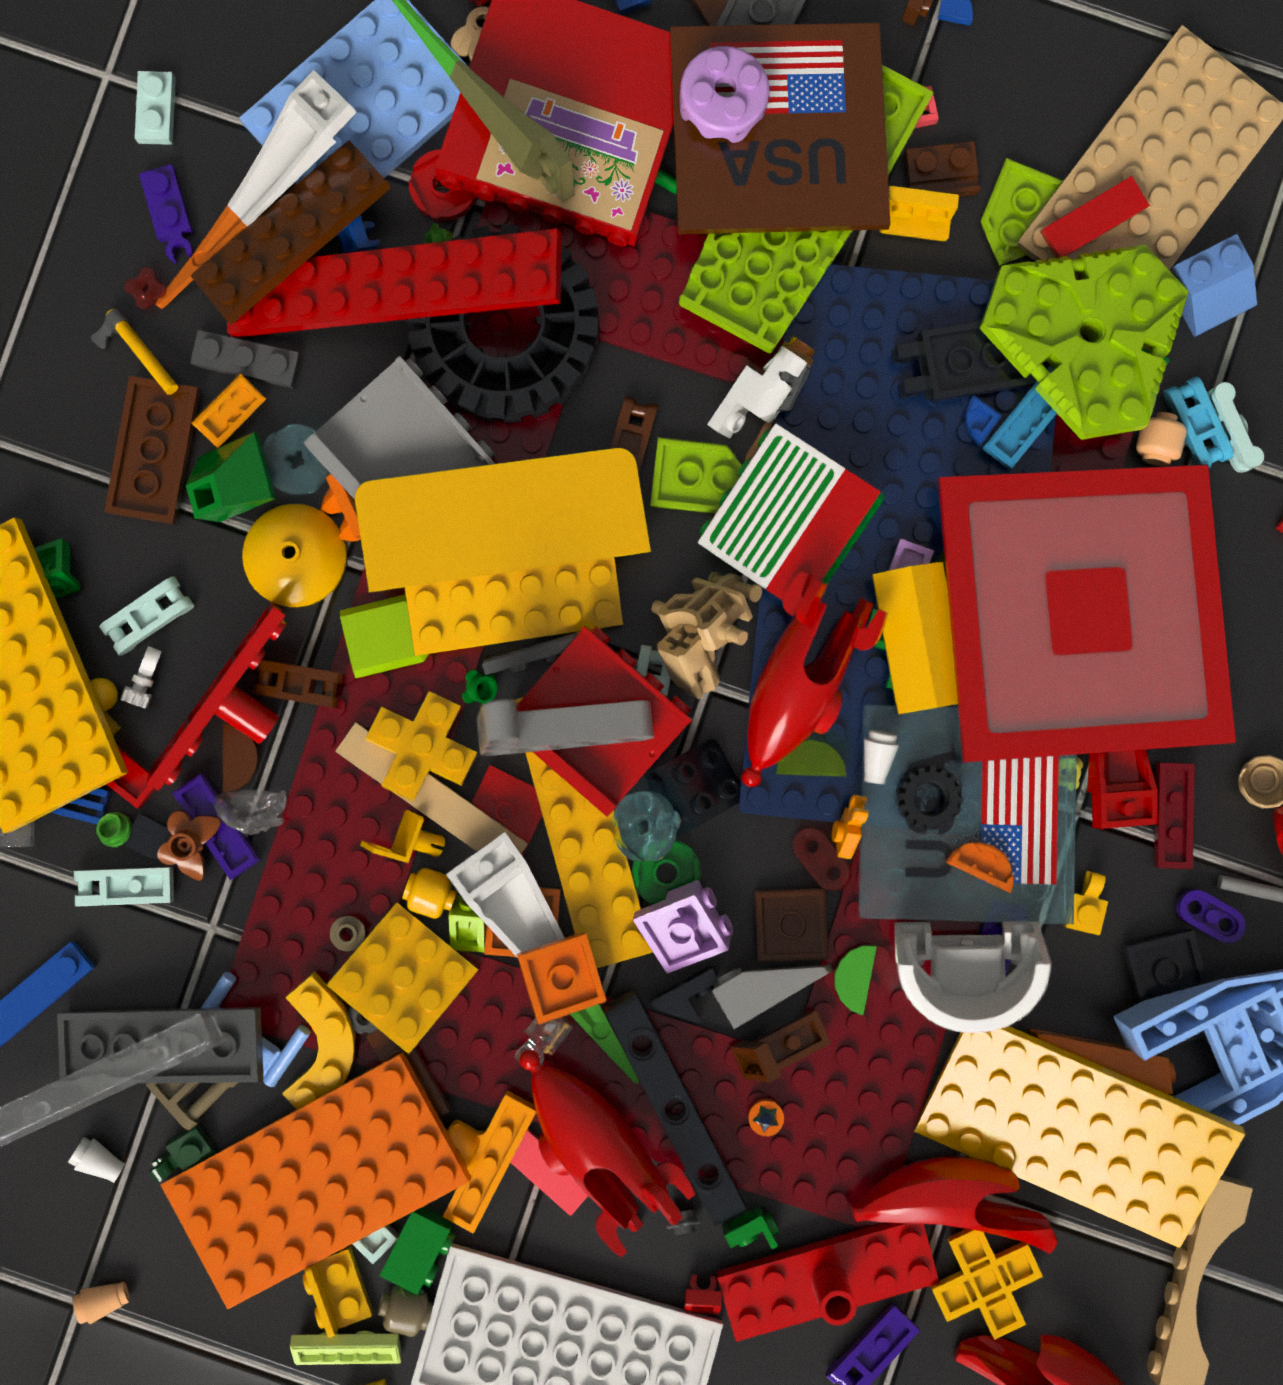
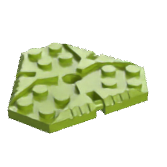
[980,244,1189,440]

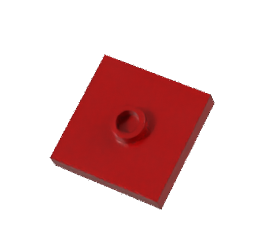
[471,765,543,856]

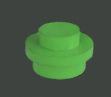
[96,812,132,847]

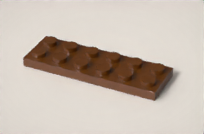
[190,140,391,325]

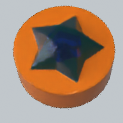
[748,1098,784,1136]

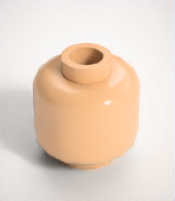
[1136,412,1187,467]

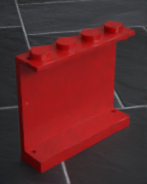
[517,625,693,817]

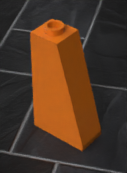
[1030,1029,1176,1094]

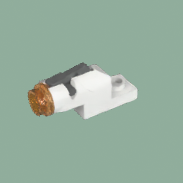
[707,336,816,438]

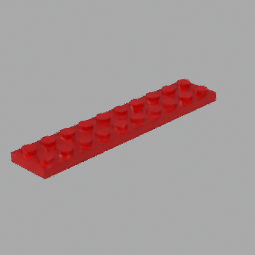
[227,228,562,337]

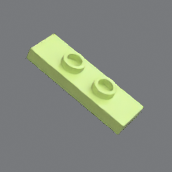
[290,1331,402,1365]

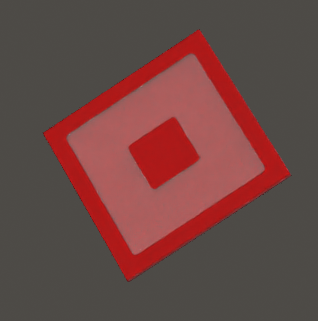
[938,465,1236,763]

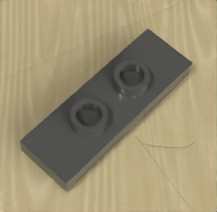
[482,630,581,675]

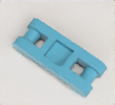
[1163,376,1234,468]

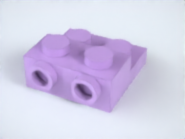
[633,880,733,973]

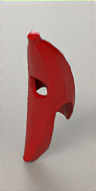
[851,1156,1058,1254]
[954,1334,1124,1385]

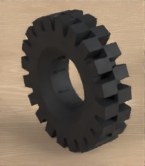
[406,224,600,423]

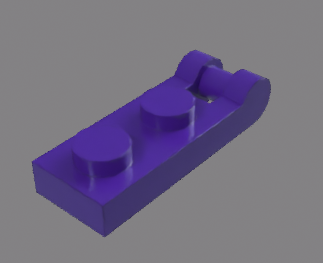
[825,1302,920,1385]

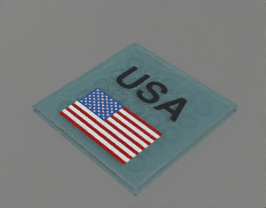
[858,705,1077,924]

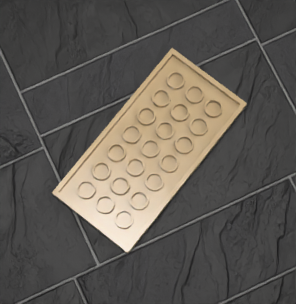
[1016,25,1283,280]

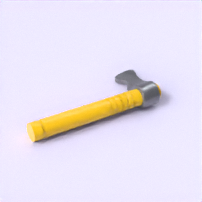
[91,308,178,395]

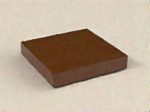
[755,888,829,962]

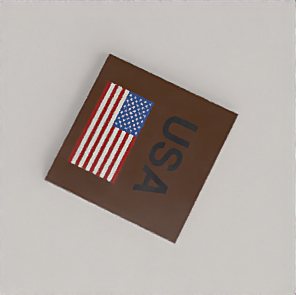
[670,23,891,234]

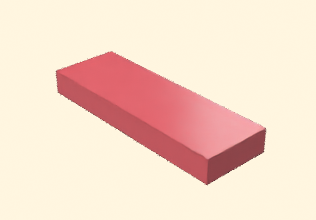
[510,1128,588,1216]

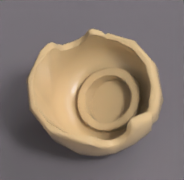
[1238,755,1283,809]

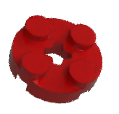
[409,149,478,223]

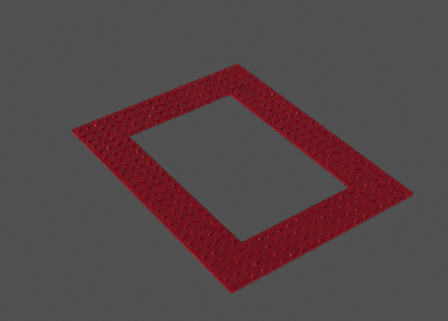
[219,200,1134,1229]

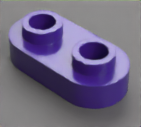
[1176,889,1246,943]

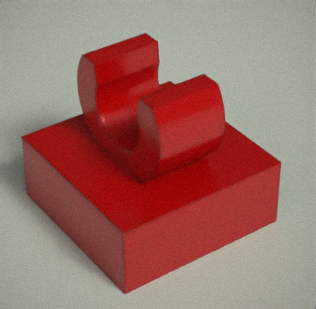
[684,1274,722,1315]

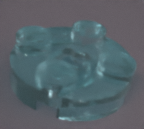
[262,424,330,495]
[613,791,681,861]

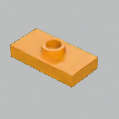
[191,374,266,448]

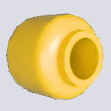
[403,868,457,919]

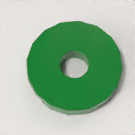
[632,837,701,905]

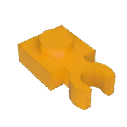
[832,795,869,859]

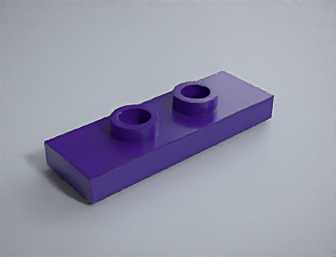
[172,773,262,880]

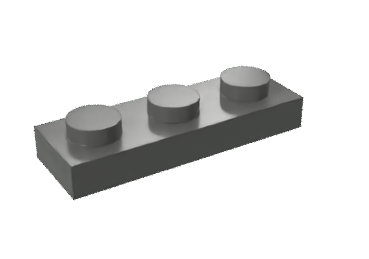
[190,330,301,389]

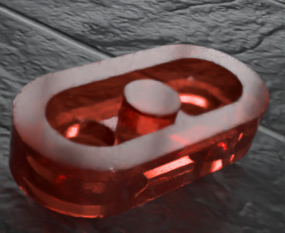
[793,828,852,891]

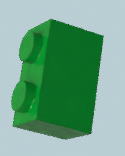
[380,1206,455,1295]

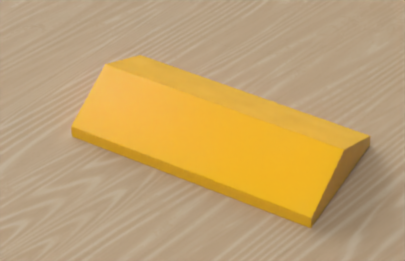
[872,562,958,714]

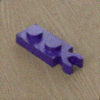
[139,164,195,264]

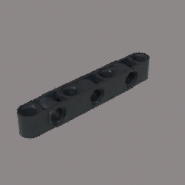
[603,989,747,1226]

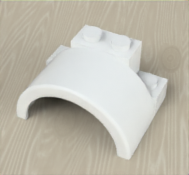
[894,921,1051,1033]

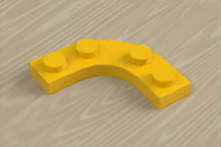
[282,971,356,1109]

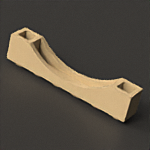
[1147,1175,1253,1385]

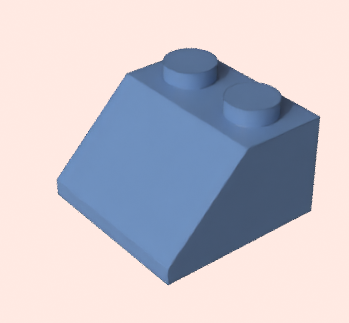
[1169,234,1257,337]

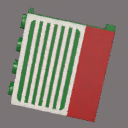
[698,423,887,601]

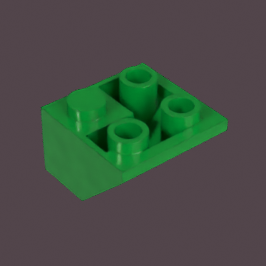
[186,432,276,522]

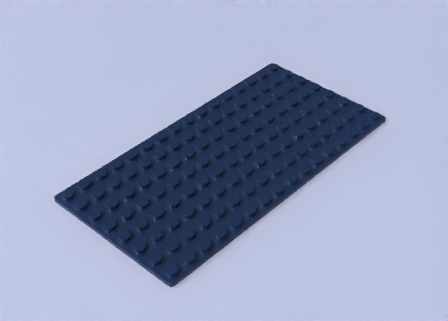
[739,264,1056,837]

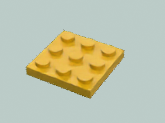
[327,903,478,1054]

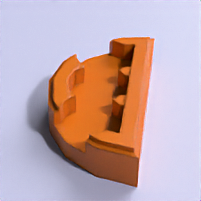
[944,842,1014,893]

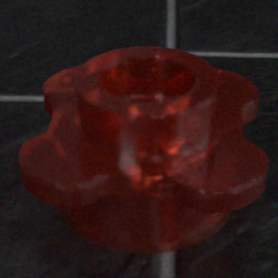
[124,268,166,309]

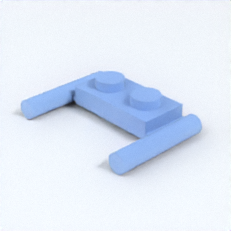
[201,972,311,1087]

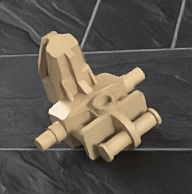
[651,571,762,699]

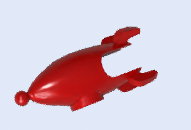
[741,570,888,787]
[519,1049,695,1257]

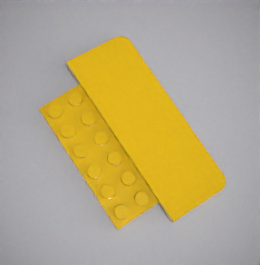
[355,448,651,656]

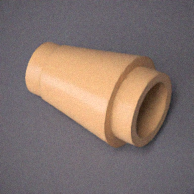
[72,1282,130,1324]

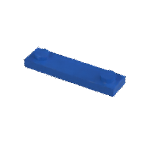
[0,941,96,1048]

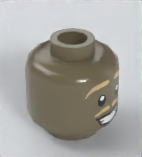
[377,1285,433,1337]

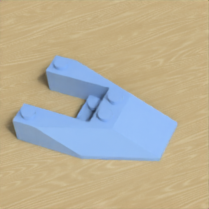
[1113,970,1283,1125]

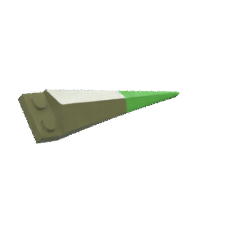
[392,0,574,203]

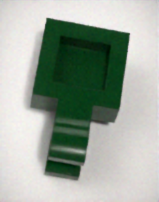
[149,1124,217,1183]

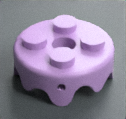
[679,46,769,143]

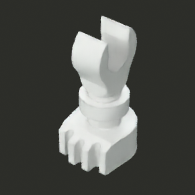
[120,646,162,709]

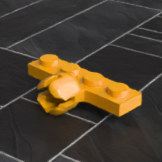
[442,1091,536,1234]

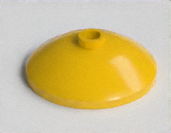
[242,504,347,608]

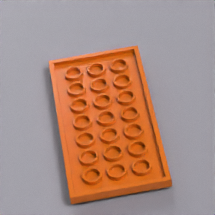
[160,1052,472,1310]

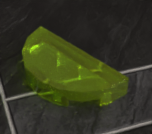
[775,740,847,777]

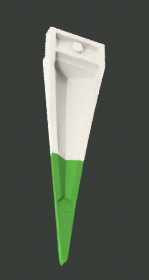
[446,832,639,1084]

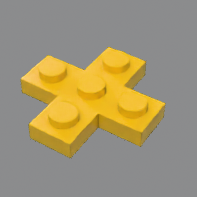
[366,691,477,802]
[930,1229,1043,1340]

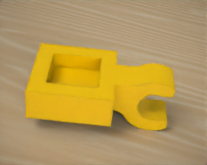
[1063,870,1108,935]

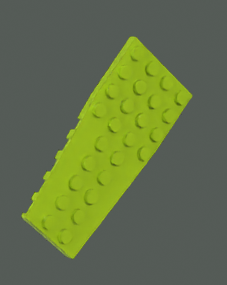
[679,65,934,353]

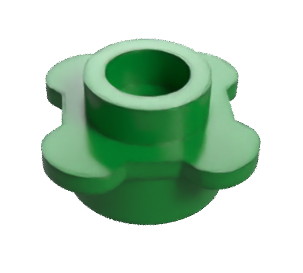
[462,669,497,705]

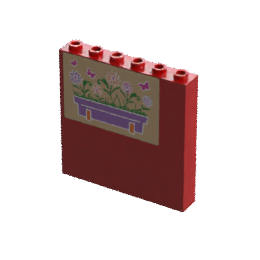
[435,0,674,247]

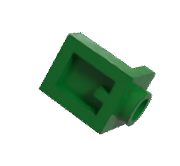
[34,538,80,599]
[722,1206,780,1249]

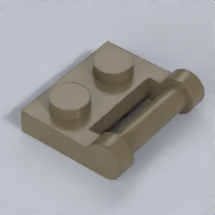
[146,1082,239,1131]

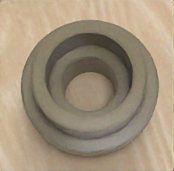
[330,916,366,952]

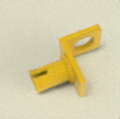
[360,810,445,863]

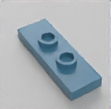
[982,365,1057,471]

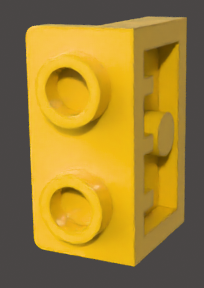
[880,186,959,242]
[303,1246,374,1338]

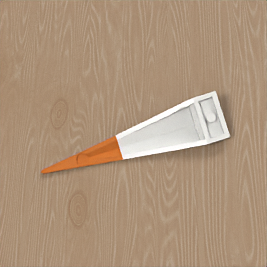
[156,70,357,309]

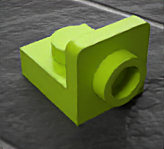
[449,896,487,953]

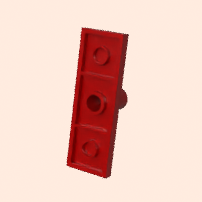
[146,602,286,791]
[716,1222,940,1342]

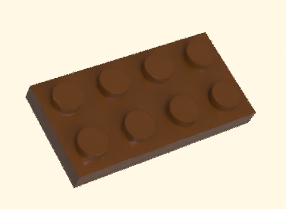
[104,376,201,525]

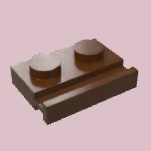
[904,141,981,197]

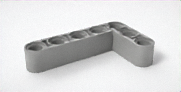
[477,700,655,756]

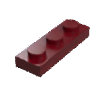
[1154,763,1195,869]

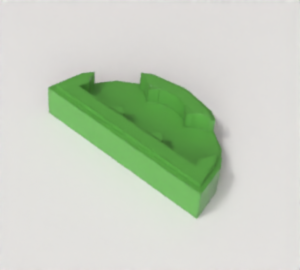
[834,945,877,1015]

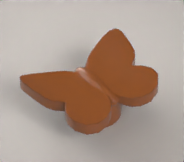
[157,809,222,881]

